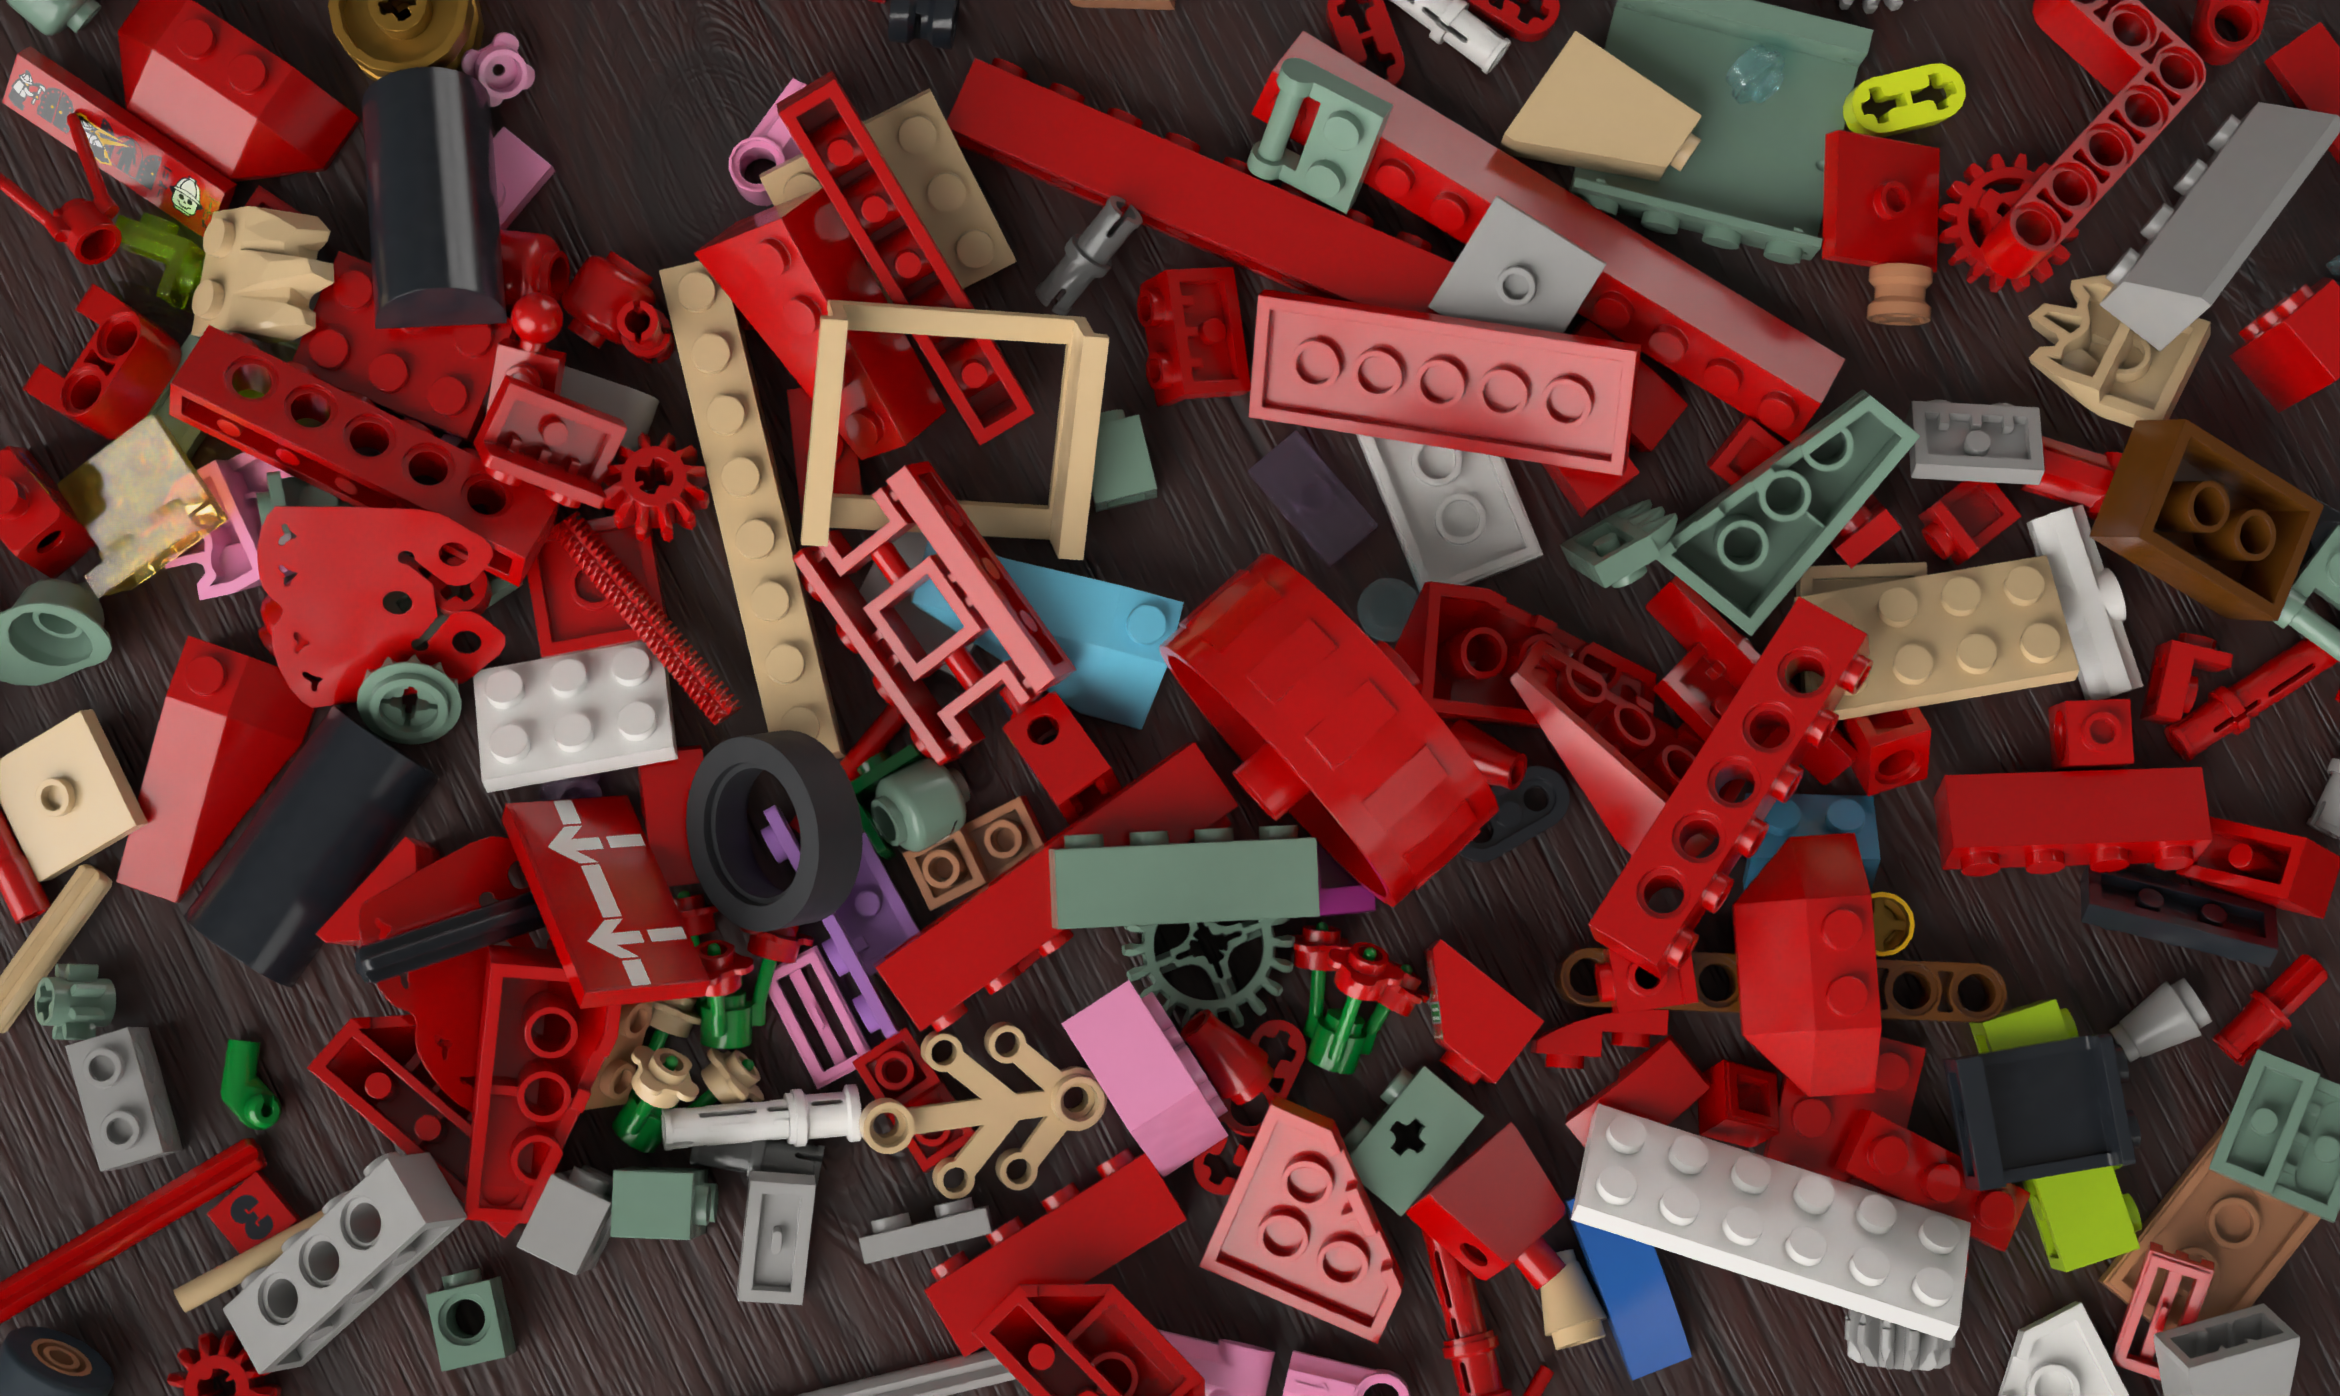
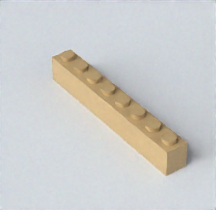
[659,261,846,759]

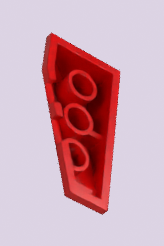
[116,635,319,903]
[1509,639,1746,858]

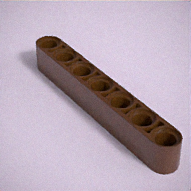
[1554,948,2007,1023]

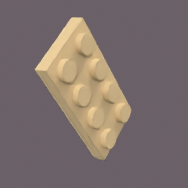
[1792,555,2080,720]

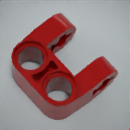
[22,283,181,441]

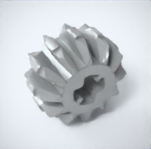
[1844,1309,1955,1371]

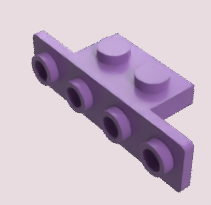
[760,805,919,1039]

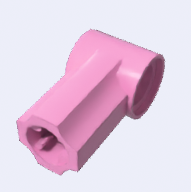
[729,78,807,206]
[1157,1329,1276,1396]
[1282,1350,1411,1396]

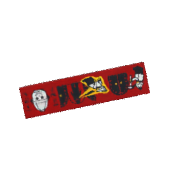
[2,46,237,237]

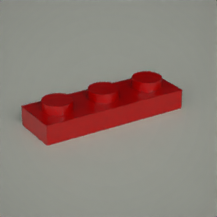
[1834,1109,2031,1252]

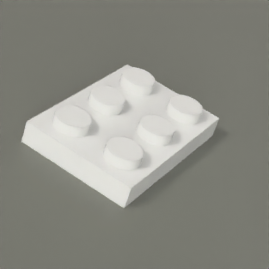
[473,641,678,793]

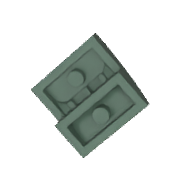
[2209,1049,2340,1223]

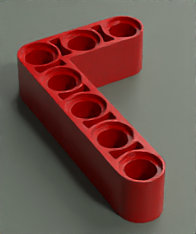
[1983,0,2206,279]

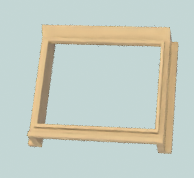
[800,300,1109,560]

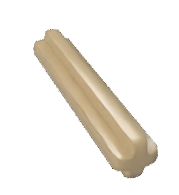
[0,864,112,1033]

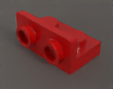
[1137,267,1251,407]

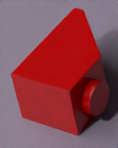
[2176,816,2340,919]

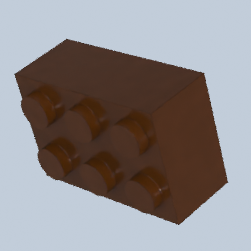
[2089,419,2324,621]

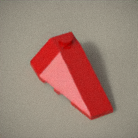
[1394,581,1656,729]
[464,945,621,1224]

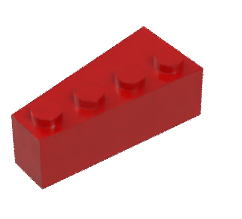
[694,187,947,460]

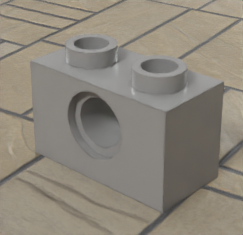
[516,1165,613,1275]

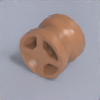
[1866,263,1933,326]

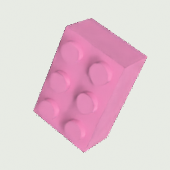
[1061,980,1229,1178]

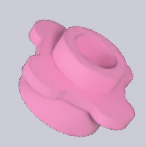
[461,32,535,107]

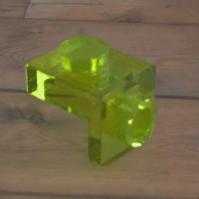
[115,213,206,310]

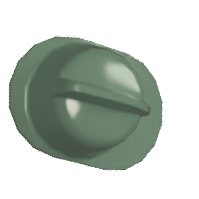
[0,579,113,686]

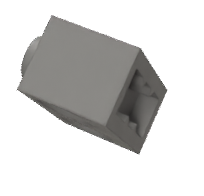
[65,1027,183,1172]

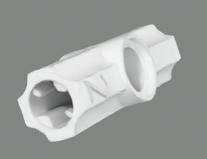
[2026,505,2143,700]

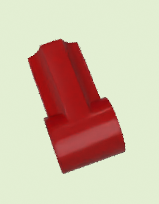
[2021,436,2123,521]

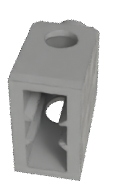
[2154,1303,2300,1396]

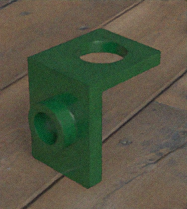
[851,743,926,861]

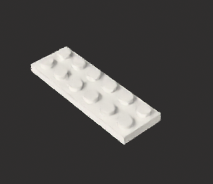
[1571,1103,1971,1341]

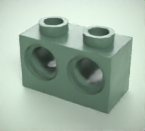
[610,1166,719,1240]

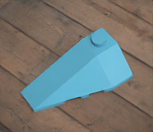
[911,541,1184,730]

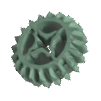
[1122,918,1295,1028]

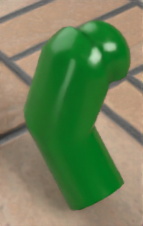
[220,1039,282,1130]

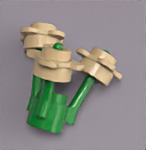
[612,997,764,1153]

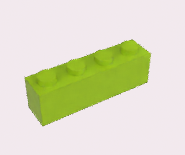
[1969,999,2142,1272]

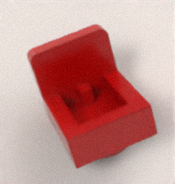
[1918,481,2022,565]

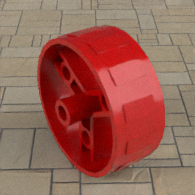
[1160,553,1499,907]

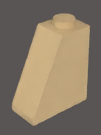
[1499,31,1702,181]

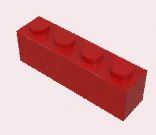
[1933,767,2213,877]
[924,1147,1187,1358]

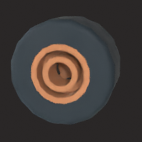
[0,1326,115,1396]

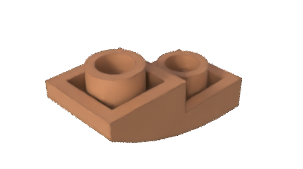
[902,795,1048,911]

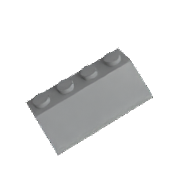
[2099,102,2340,351]

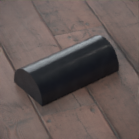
[362,67,507,329]
[184,705,440,987]

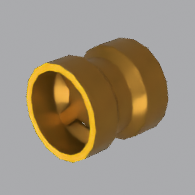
[1871,892,1915,957]

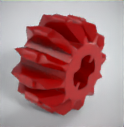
[603,432,709,543]
[167,1329,282,1396]

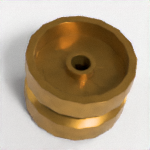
[328,0,484,81]

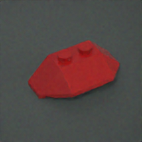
[118,0,361,182]
[1732,833,1882,1097]
[307,1015,519,1238]
[971,1284,1205,1396]

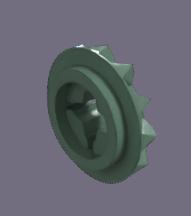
[357,654,462,744]

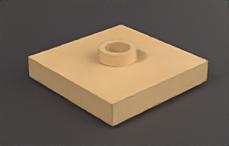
[0,709,148,882]

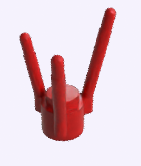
[0,113,122,265]

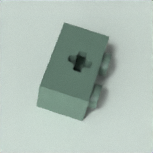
[1343,1066,1484,1217]

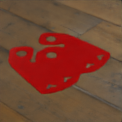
[257,506,505,708]
[358,836,555,1112]

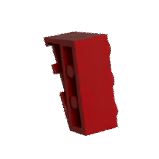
[2229,277,2340,413]

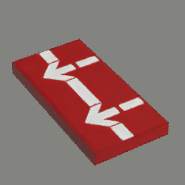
[502,795,710,1009]

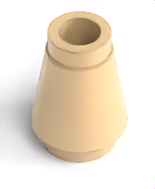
[1540,1249,1607,1350]

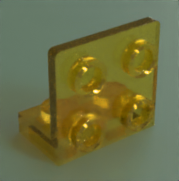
[58,415,229,597]

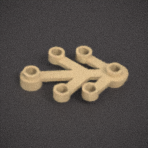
[859,1022,1107,1199]

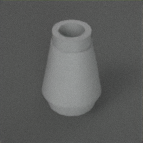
[2109,978,2212,1063]

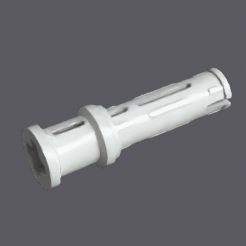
[661,1084,861,1151]

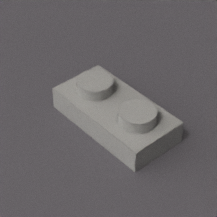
[737,1171,816,1305]
[859,1197,994,1264]

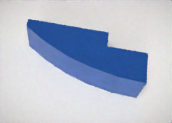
[1562,1194,1692,1381]

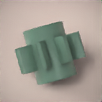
[35,964,116,1040]

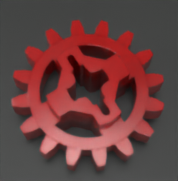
[1938,153,2079,293]

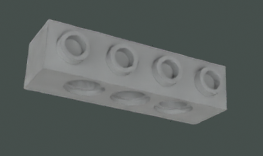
[223,1152,467,1374]

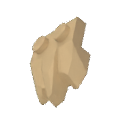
[191,206,335,344]
[2028,275,2211,428]

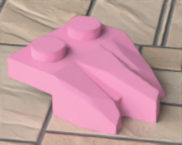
[161,452,295,600]

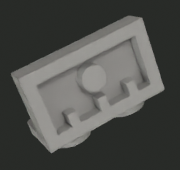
[1905,400,2045,485]

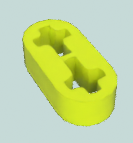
[1843,64,1966,138]

